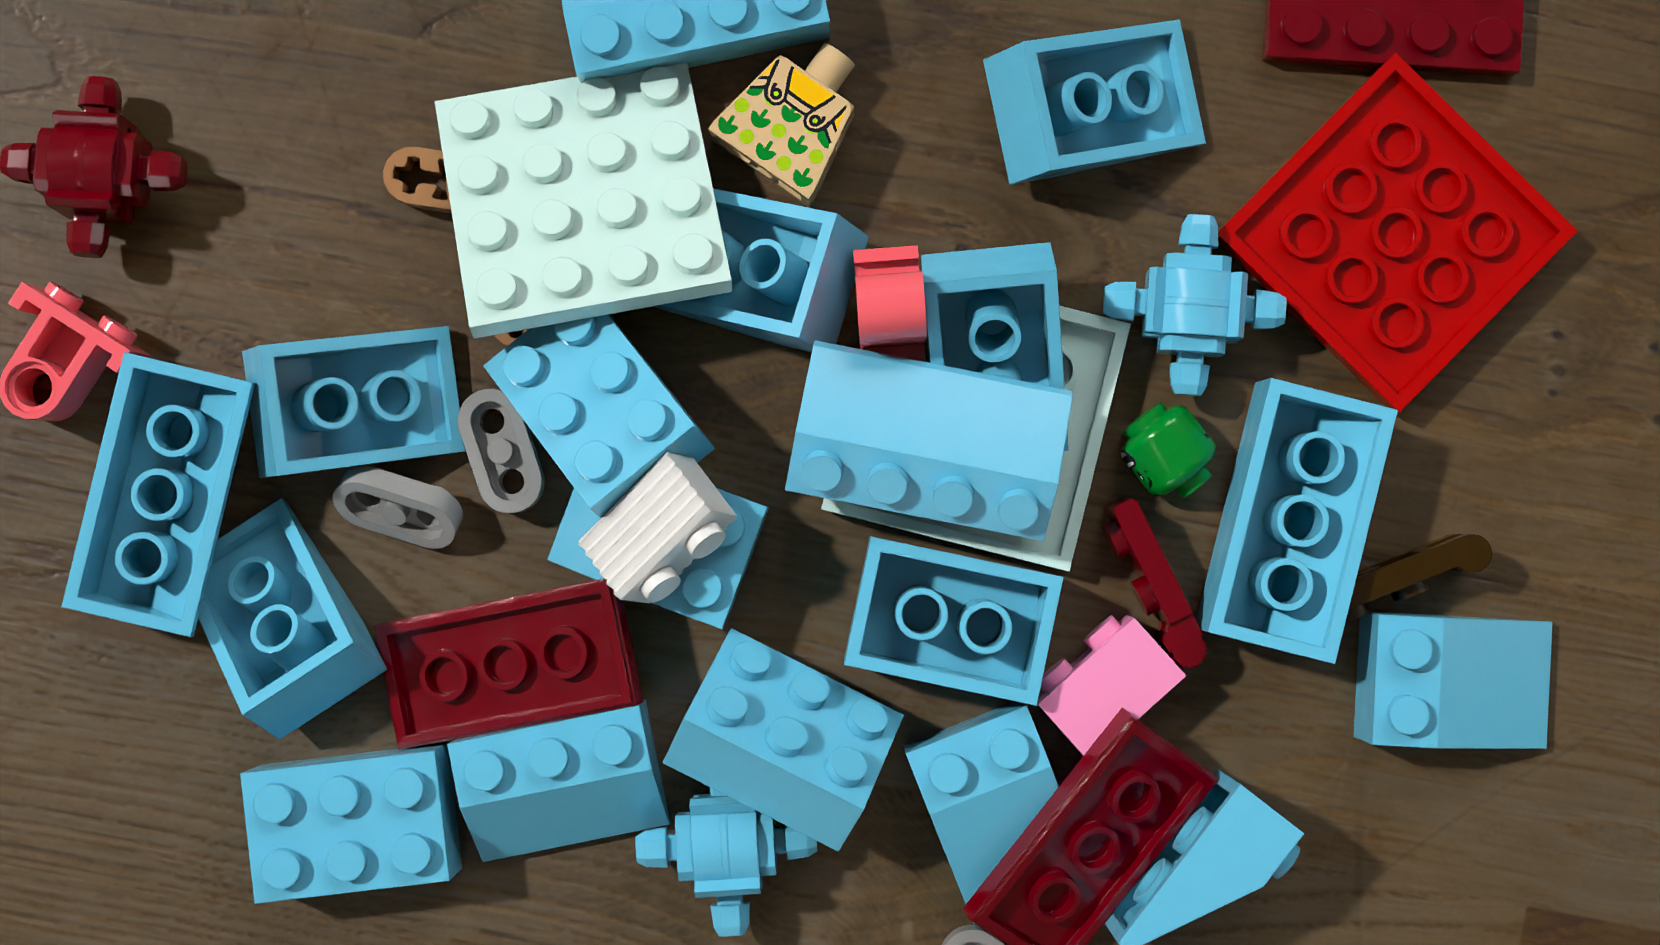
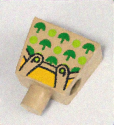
[708,43,855,208]

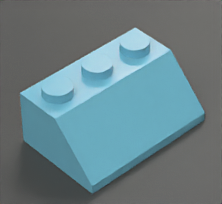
[447,699,670,862]

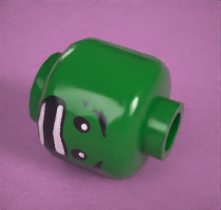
[1121,401,1216,498]

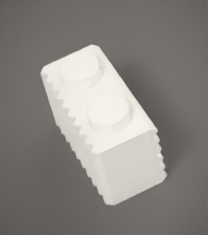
[578,451,737,603]

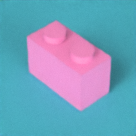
[1037,615,1186,756]

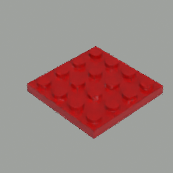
[1218,52,1578,413]

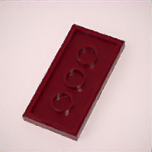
[374,578,643,750]
[962,707,1219,945]

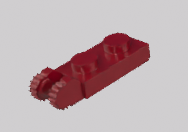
[1102,497,1208,669]

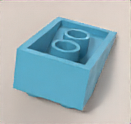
[983,20,1206,185]
[653,189,869,352]
[921,242,1069,451]
[242,326,465,478]
[547,488,770,629]
[198,498,387,740]
[1353,612,1553,749]
[903,701,1058,924]
[1105,769,1304,945]

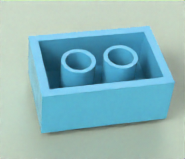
[483,314,715,518]
[844,536,1063,706]
[662,628,904,851]
[240,743,462,904]

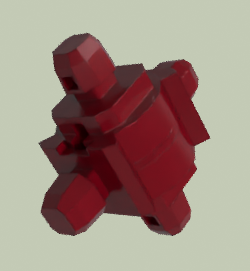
[0,76,188,258]

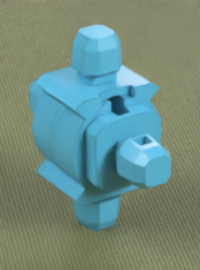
[1102,214,1287,396]
[635,784,818,937]

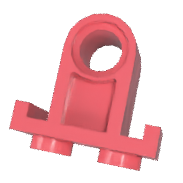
[853,245,927,362]
[0,281,151,422]

